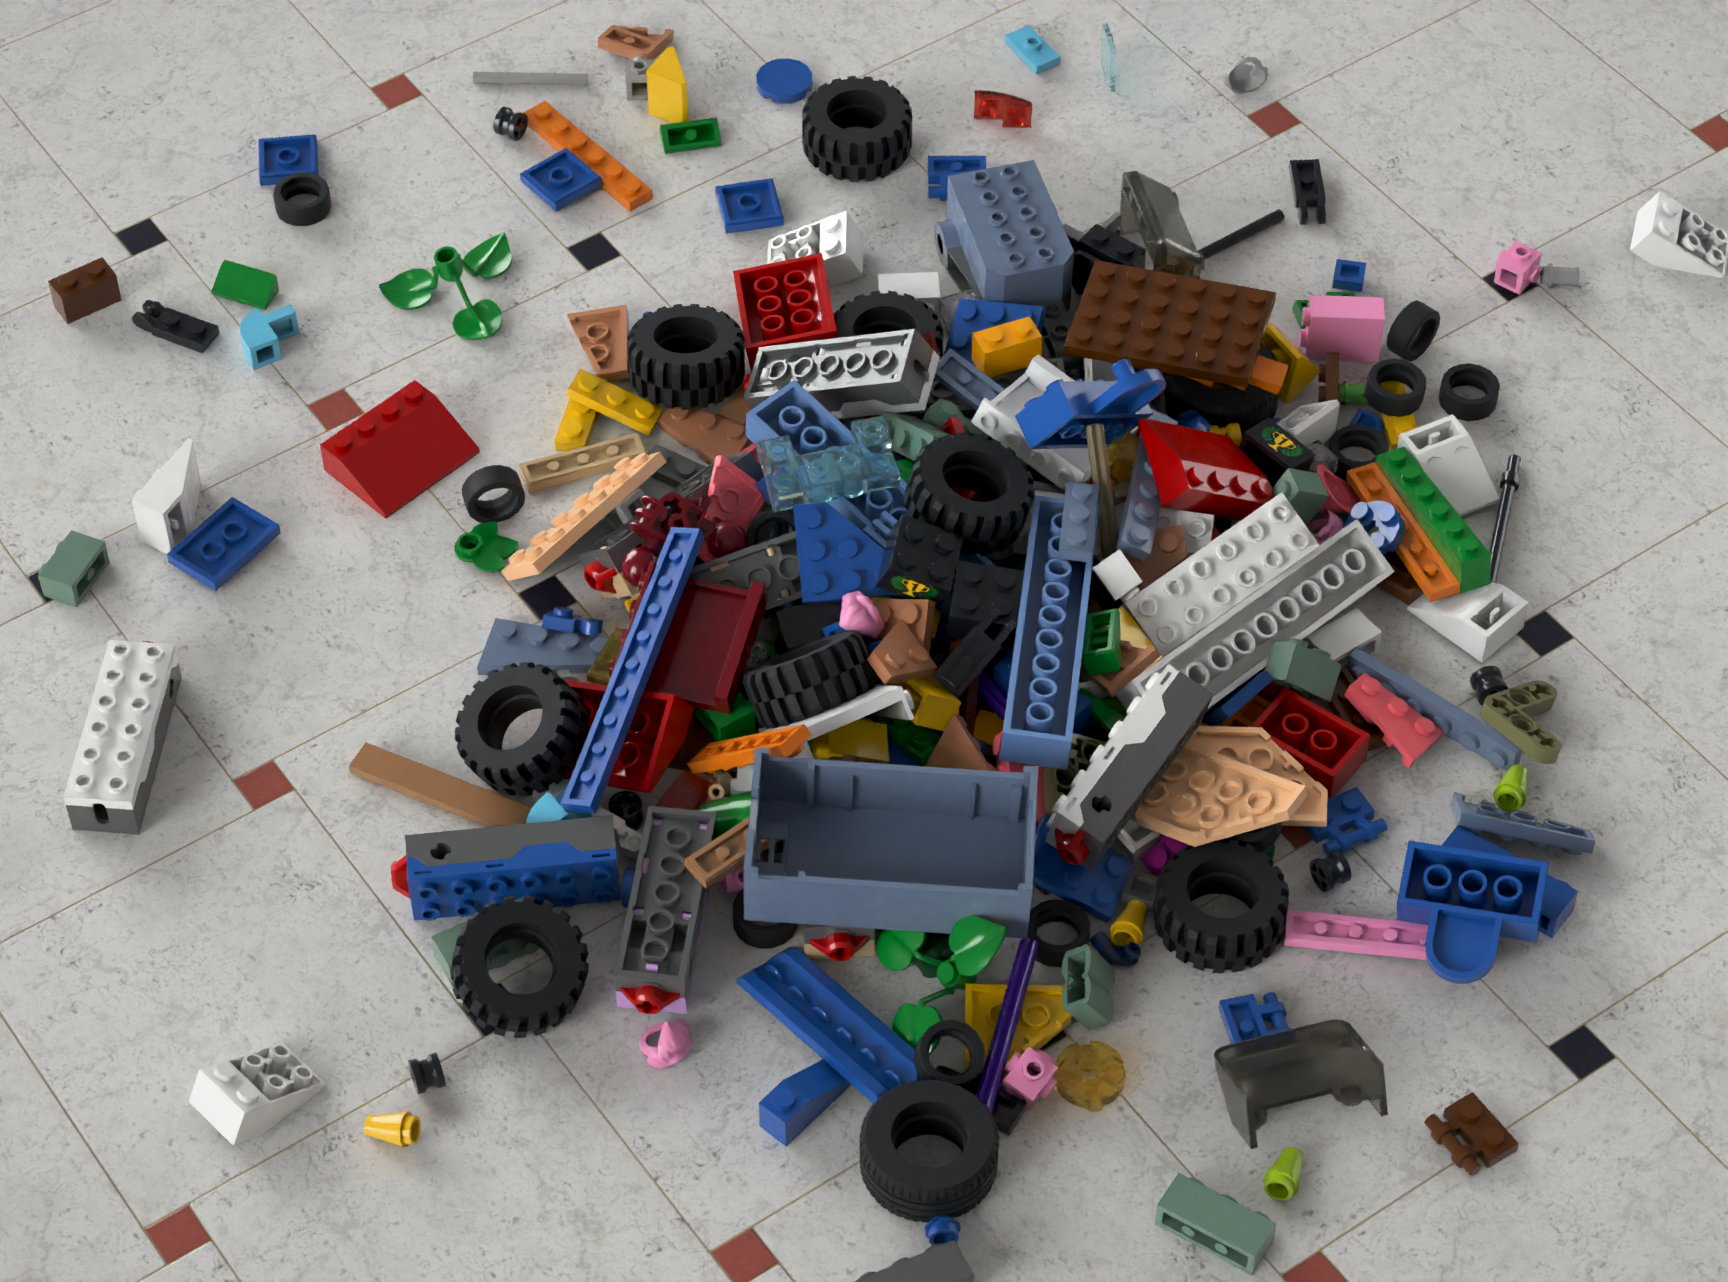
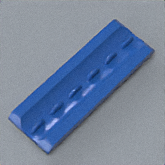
[736,946,921,1104]

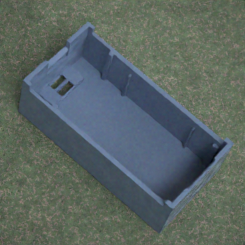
[744,748,1038,939]

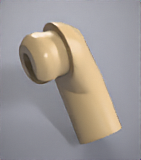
[708,770,732,800]

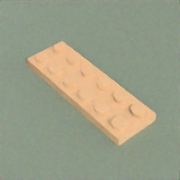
[501,452,667,581]

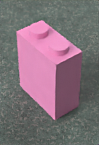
[1299,295,1385,362]

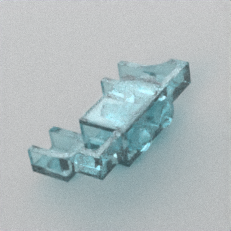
[757,416,900,512]

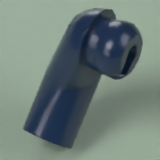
[1090,931,1141,967]

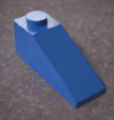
[759,1060,852,1147]

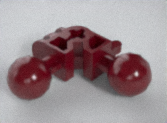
[621,493,748,587]

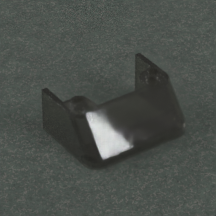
[1120,170,1205,279]
[1214,1019,1388,1149]

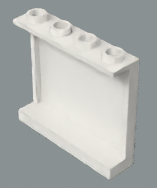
[971,354,1139,491]
[758,684,914,759]

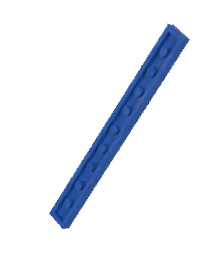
[560,527,705,814]

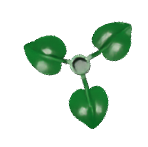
[379,232,512,340]
[876,915,1008,1056]

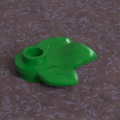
[454,522,519,572]

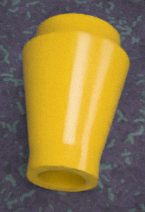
[1110,900,1147,946]
[364,1111,421,1148]

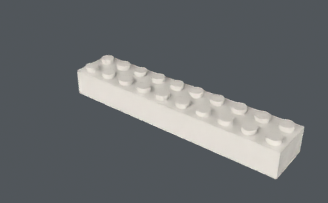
[1115,519,1395,710]

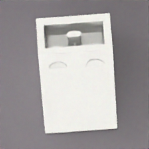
[1630,191,1728,278]
[767,211,863,285]
[1397,414,1499,516]
[132,438,201,554]
[1407,582,1529,663]
[189,1041,326,1146]

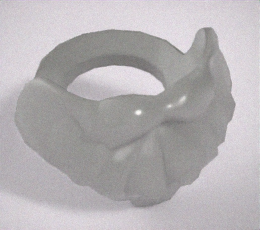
[1222,57,1268,94]

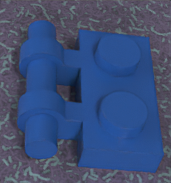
[928,156,986,201]
[1303,787,1387,855]
[1219,992,1298,1066]

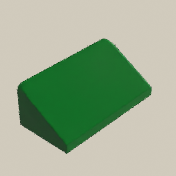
[659,117,722,154]
[211,260,279,310]

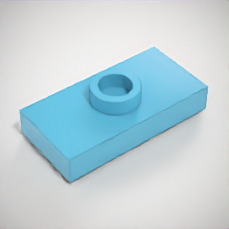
[1005,25,1060,74]

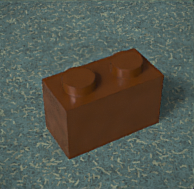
[48,257,122,324]

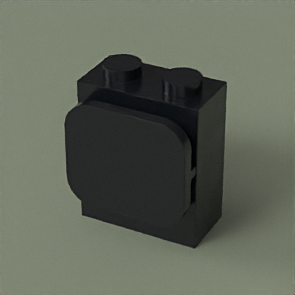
[1072,224,1146,296]

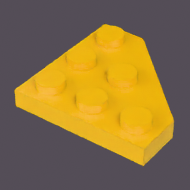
[965,984,1072,1080]

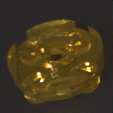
[1054,1041,1126,1112]

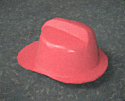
[1317,464,1361,516]

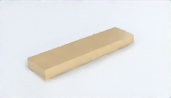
[519,432,647,493]

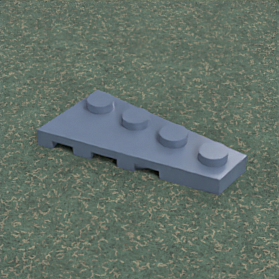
[477,618,620,675]
[1451,792,1595,855]

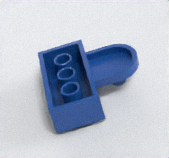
[1015,359,1166,449]
[1397,841,1549,984]

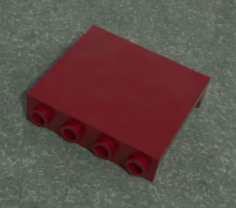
[609,561,768,715]

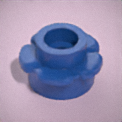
[925,1215,961,1245]

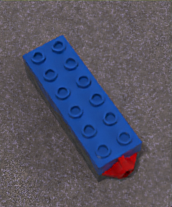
[391,815,621,921]

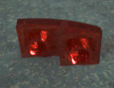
[974,90,1032,128]
[656,769,713,810]

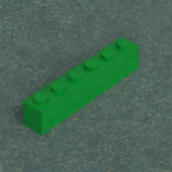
[1376,447,1491,593]

